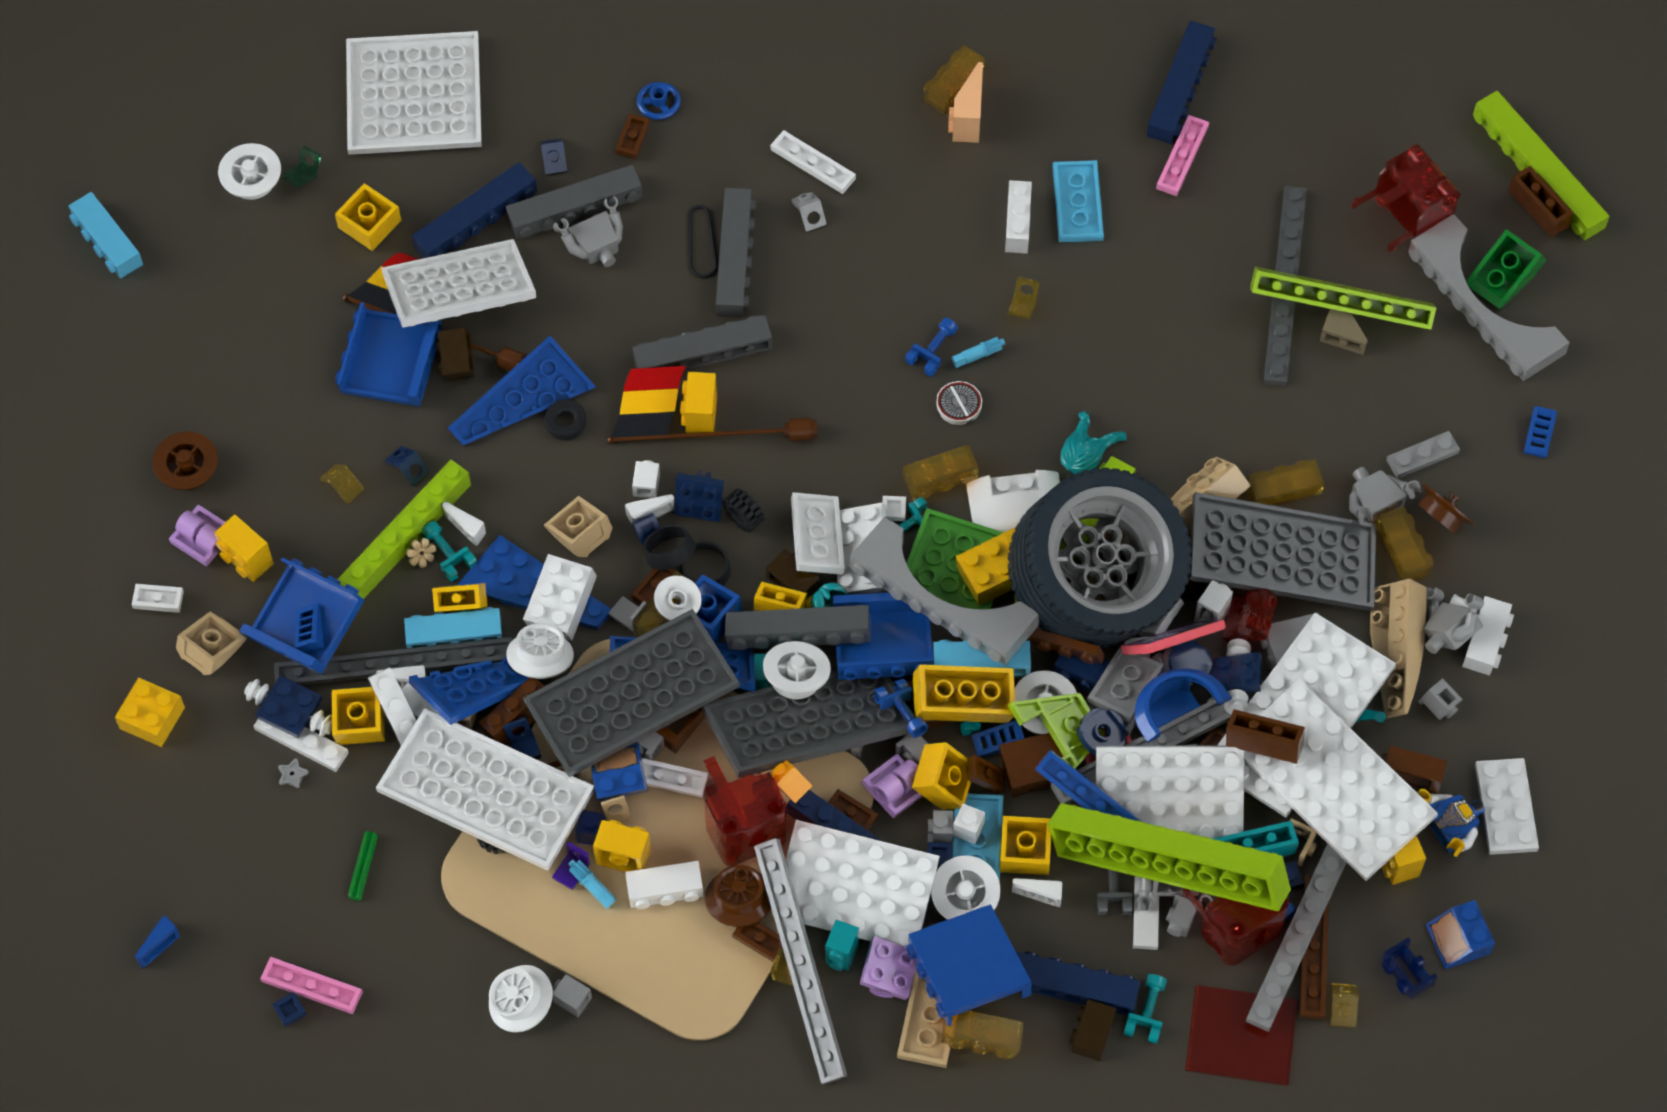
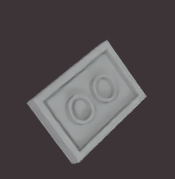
[1087,645,1164,723]

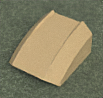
[543,496,613,557]
[176,611,247,675]

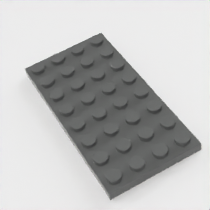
[1189,492,1376,611]
[523,609,740,777]
[702,670,909,778]

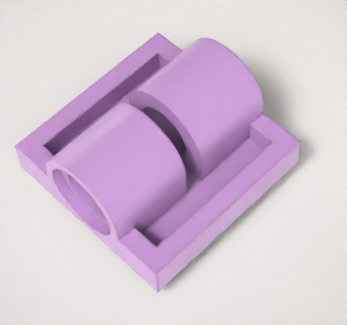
[169,504,225,567]
[861,754,923,819]
[860,936,917,1000]

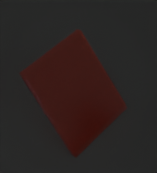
[1185,985,1298,1085]

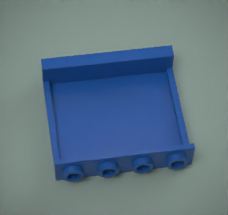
[335,302,443,407]
[240,557,365,675]
[833,590,934,680]
[906,904,1031,1026]

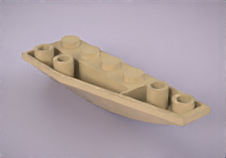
[1127,457,1251,547]
[1370,578,1427,718]

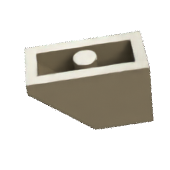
[1320,309,1367,355]

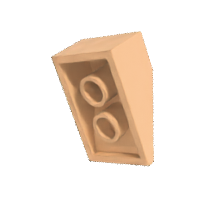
[948,62,983,143]

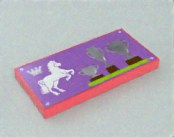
[1121,620,1226,655]

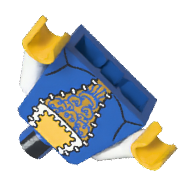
[1417,789,1485,857]

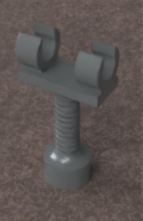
[1097,869,1132,915]

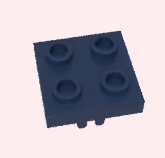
[674,470,724,522]

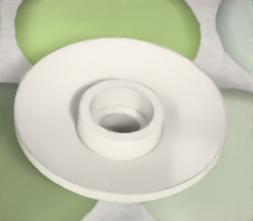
[654,576,701,620]

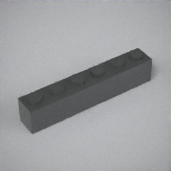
[506,164,643,239]
[716,188,756,317]
[632,315,773,370]
[725,605,871,650]

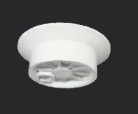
[218,143,281,200]
[506,623,574,679]
[763,641,831,699]
[1015,671,1077,734]
[931,856,1000,920]
[489,965,553,1033]

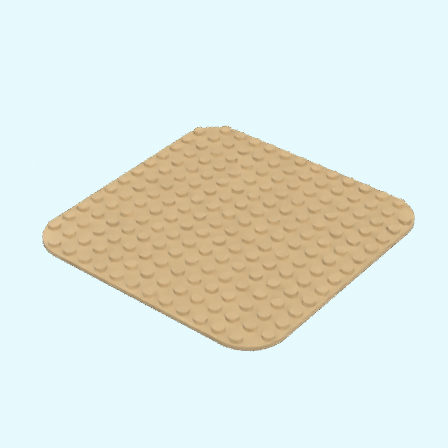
[441,639,874,1041]

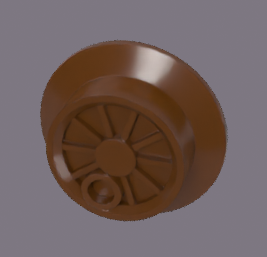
[152,431,218,490]
[1418,482,1475,534]
[705,865,771,927]

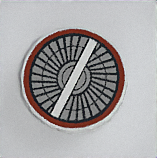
[936,381,982,425]

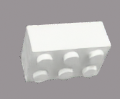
[523,554,597,641]

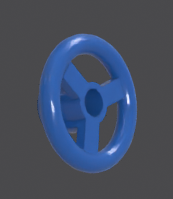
[637,82,681,120]

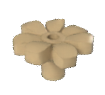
[406,538,436,568]

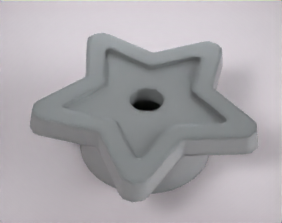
[278,759,309,788]

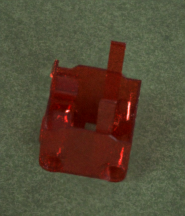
[1351,144,1461,252]
[703,756,787,866]
[1182,888,1289,966]

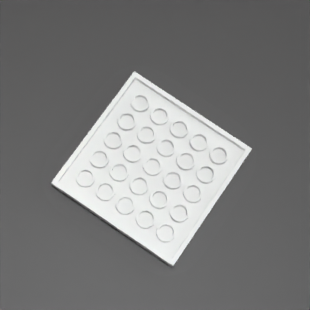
[346,31,482,155]

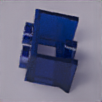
[1382,937,1438,999]

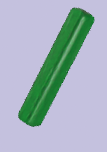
[348,831,378,901]

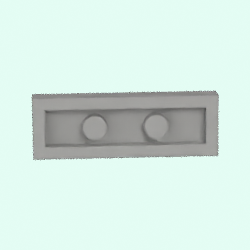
[1386,431,1460,479]

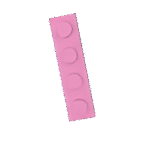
[1156,115,1209,196]
[260,957,363,1014]

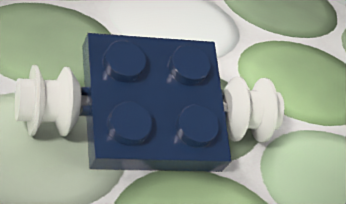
[1212,639,1262,715]
[244,676,332,738]

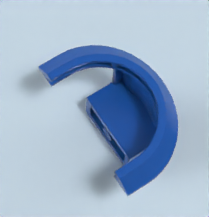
[1135,668,1232,743]

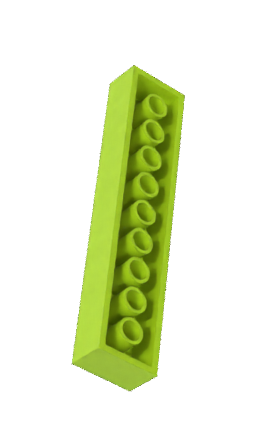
[1048,803,1291,911]

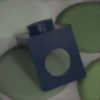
[540,138,567,174]
[385,446,430,486]
[503,717,542,760]

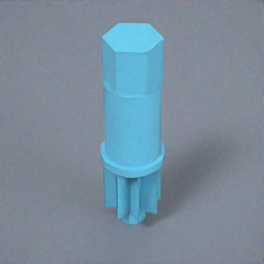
[951,337,1005,368]
[568,859,617,909]

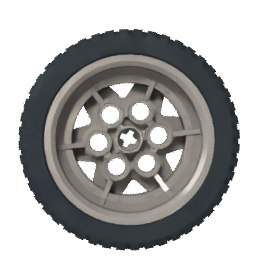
[1008,468,1192,648]

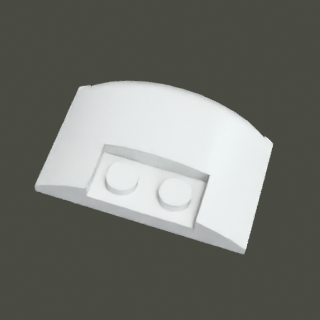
[966,470,1060,533]

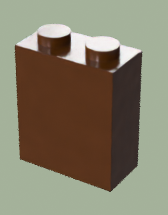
[999,733,1063,797]

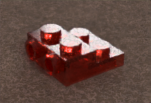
[1222,588,1277,643]

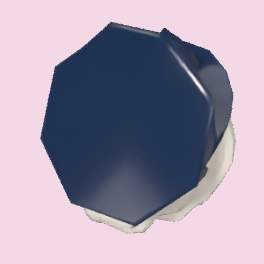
[1152,640,1213,686]

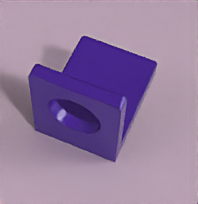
[552,842,591,890]

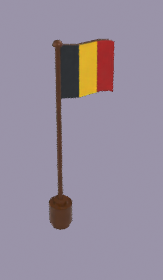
[343,252,527,372]
[607,366,817,444]

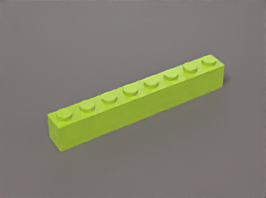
[1473,91,1610,241]
[1250,266,1437,330]
[337,460,471,599]

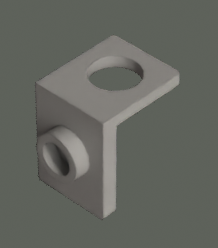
[791,192,827,232]
[609,596,648,632]

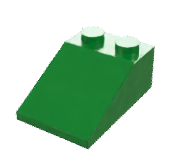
[1466,229,1547,310]

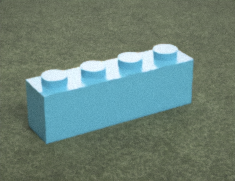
[68,192,143,279]
[404,607,503,648]
[933,639,1031,677]

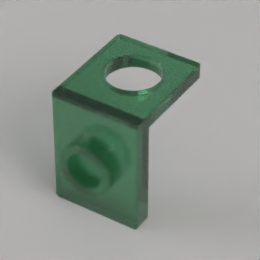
[282,145,321,188]

